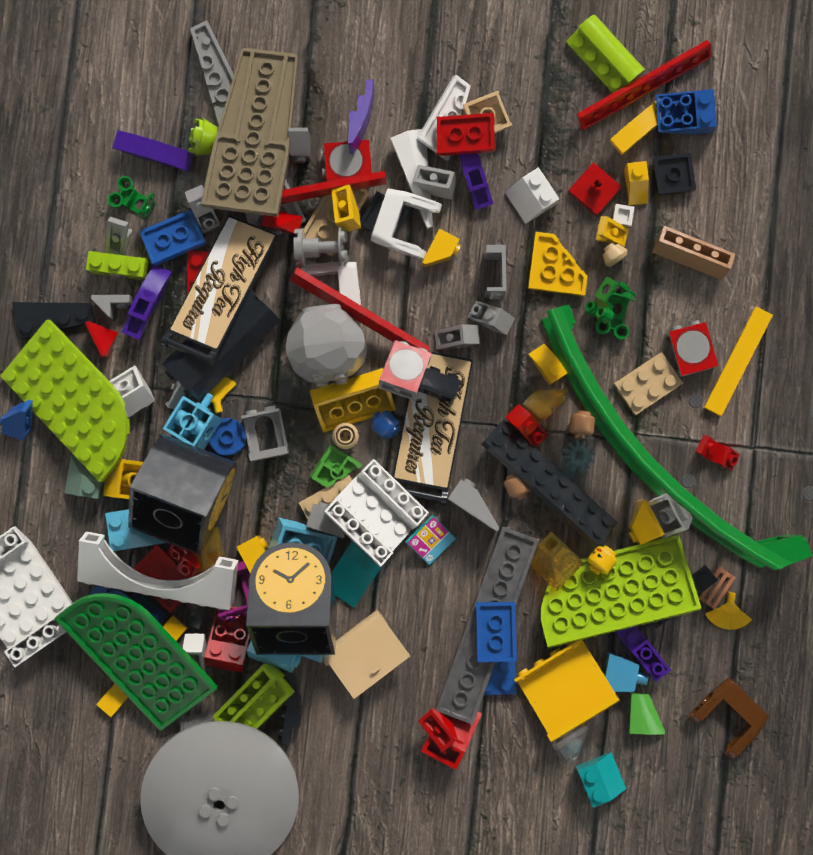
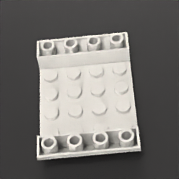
[0,526,73,667]

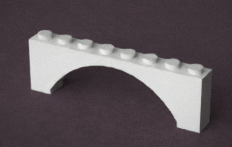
[77,532,238,610]

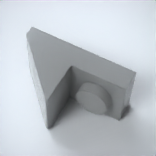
[105,217,132,255]
[91,295,134,320]

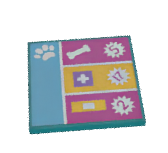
[405,515,457,566]

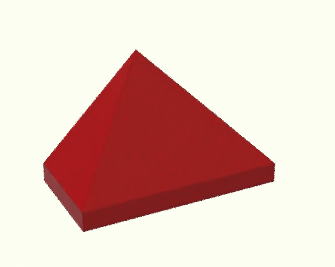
[261,211,303,236]
[85,321,118,359]
[418,708,458,752]

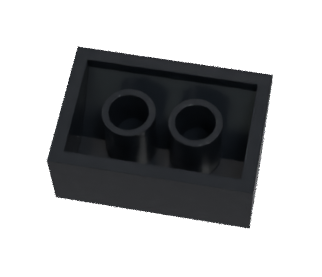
[418,366,462,404]

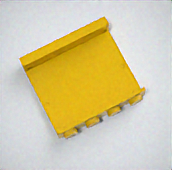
[514,640,620,742]

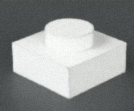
[612,204,634,227]

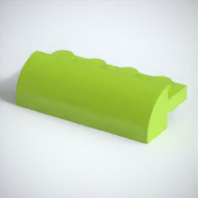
[566,15,646,93]
[213,664,295,730]

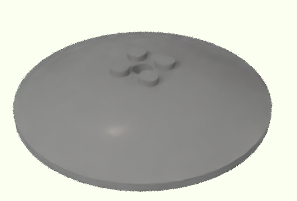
[140,721,299,855]

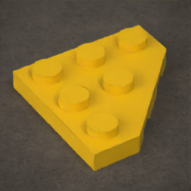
[528,232,588,296]

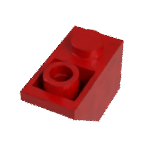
[505,404,548,447]

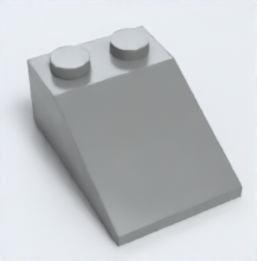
[447,478,499,531]

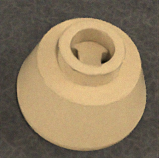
[603,242,628,267]
[332,423,359,449]

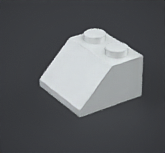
[505,167,559,224]
[110,366,155,418]

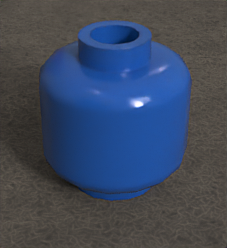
[371,410,400,439]

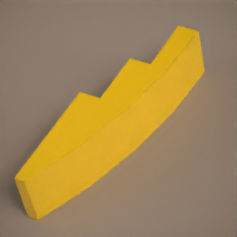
[610,101,658,155]

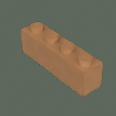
[652,226,735,280]

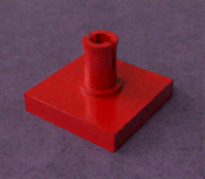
[568,162,622,216]

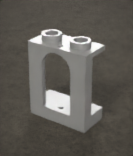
[241,406,290,462]

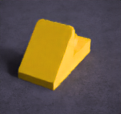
[596,216,629,247]

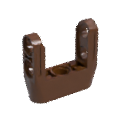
[688,677,770,759]

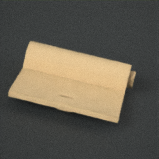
[322,610,411,699]

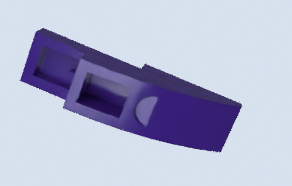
[459,153,494,210]
[122,265,173,341]
[616,627,671,682]

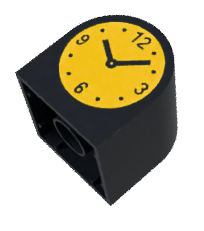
[128,434,237,556]
[246,542,337,655]

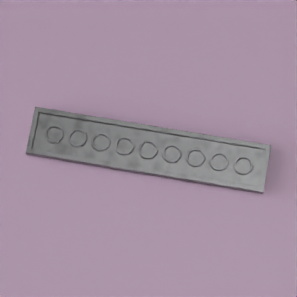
[436,527,539,725]

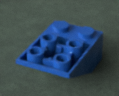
[656,89,717,135]

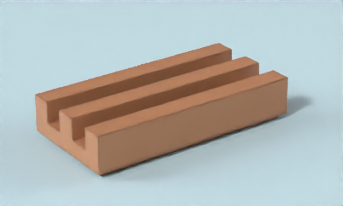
[698,566,736,609]

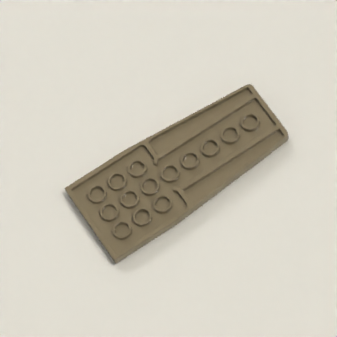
[201,48,298,217]

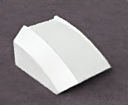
[648,494,692,538]

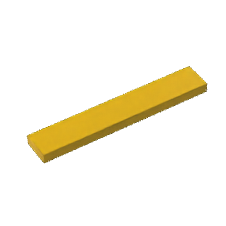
[703,306,773,416]
[96,615,188,717]

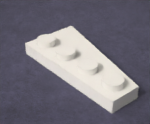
[417,75,471,161]

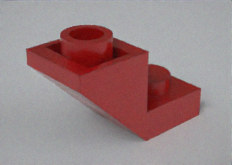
[695,434,740,471]

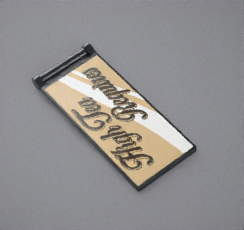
[161,215,278,366]
[393,351,473,506]

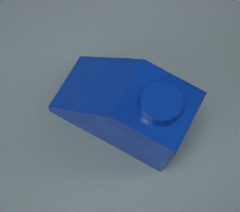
[0,400,33,441]

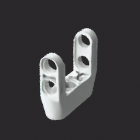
[371,189,442,260]
[301,262,361,319]

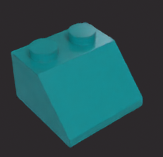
[575,752,626,808]

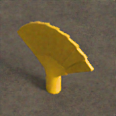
[203,377,236,414]
[705,592,752,630]

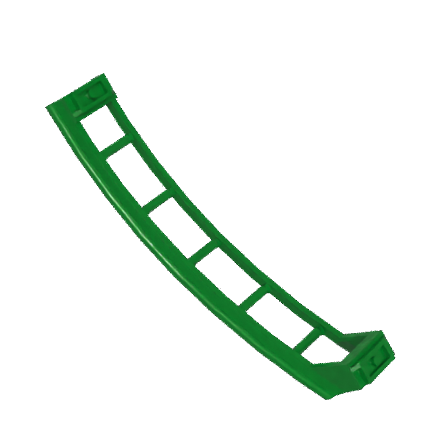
[541,305,813,571]

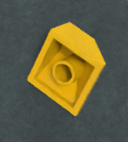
[103,459,143,499]
[628,499,665,545]

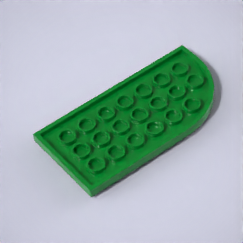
[54,593,218,731]

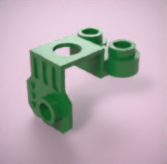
[108,176,156,219]
[585,277,637,324]
[595,292,636,340]

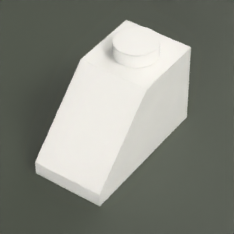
[183,633,206,673]

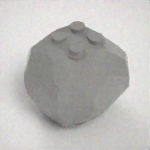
[286,304,367,387]

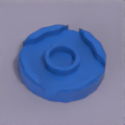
[209,418,247,456]

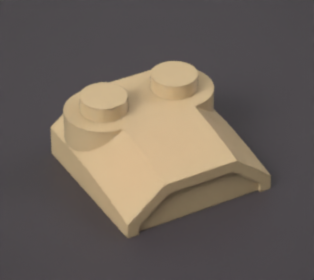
[463,91,512,134]

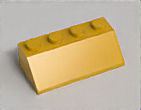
[310,368,396,433]

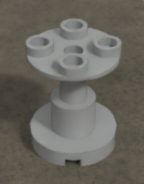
[294,227,348,268]

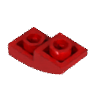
[167,544,200,578]

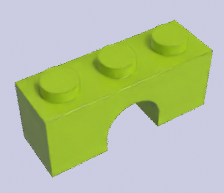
[86,251,150,281]

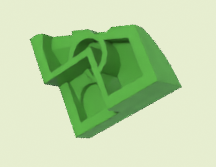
[310,444,362,488]
[628,692,665,735]

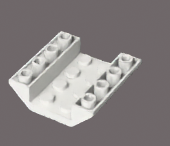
[324,459,429,567]

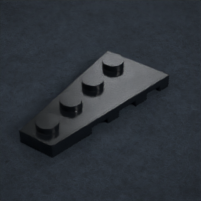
[12,302,96,340]

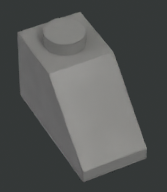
[288,128,311,163]
[413,165,457,199]
[434,324,480,350]
[306,501,345,538]

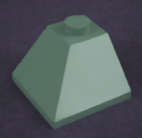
[64,455,105,499]

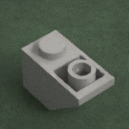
[185,185,221,233]
[468,301,515,335]

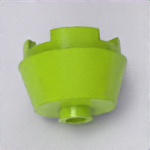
[188,118,218,156]

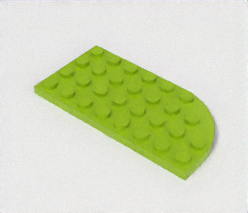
[0,320,130,482]
[541,534,702,648]

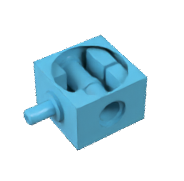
[163,393,222,450]

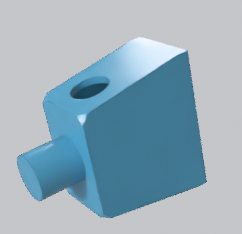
[603,652,648,692]

